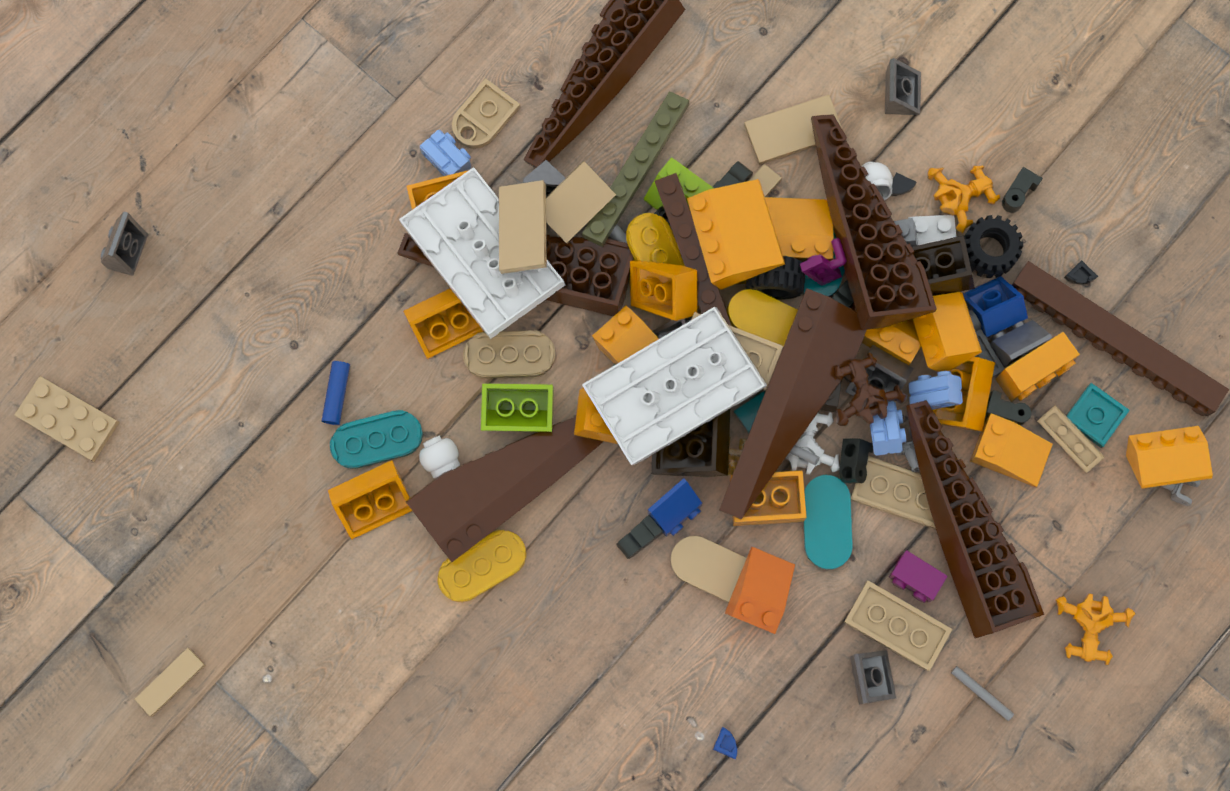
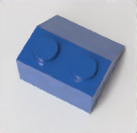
[963,276,1028,337]
[648,478,702,537]

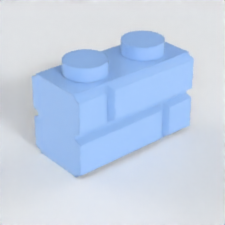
[420,129,471,176]
[909,371,963,410]
[870,401,906,456]

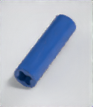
[321,361,350,425]

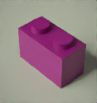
[888,550,948,603]

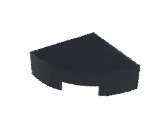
[891,172,917,196]
[1064,260,1098,284]

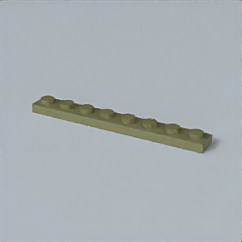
[582,91,689,247]

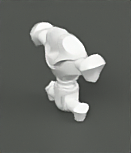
[786,412,840,475]

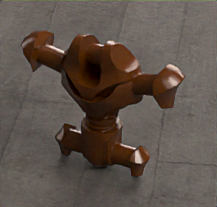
[834,353,907,426]

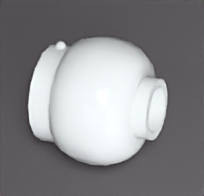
[861,162,893,201]
[419,435,460,478]

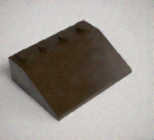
[651,408,731,477]

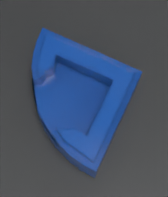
[713,727,737,759]

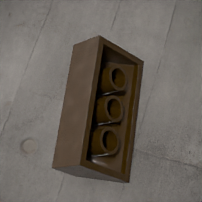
[912,235,975,296]

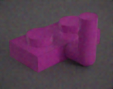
[800,238,846,286]

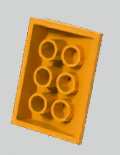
[687,179,785,290]
[765,197,833,262]

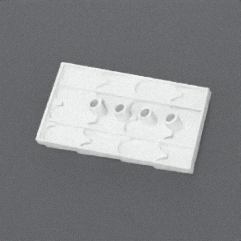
[399,167,565,339]
[582,307,767,465]

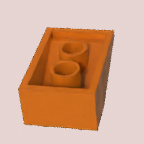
[725,546,795,634]

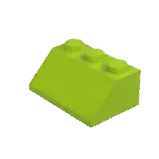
[643,157,714,210]
[481,384,554,432]

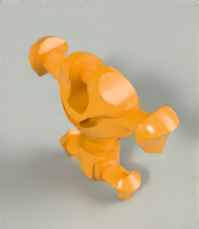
[927,165,1000,233]
[1055,593,1136,665]

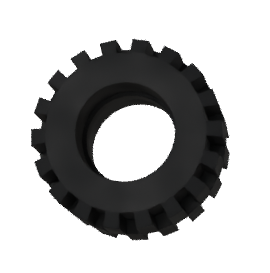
[964,215,1023,278]
[746,256,805,299]

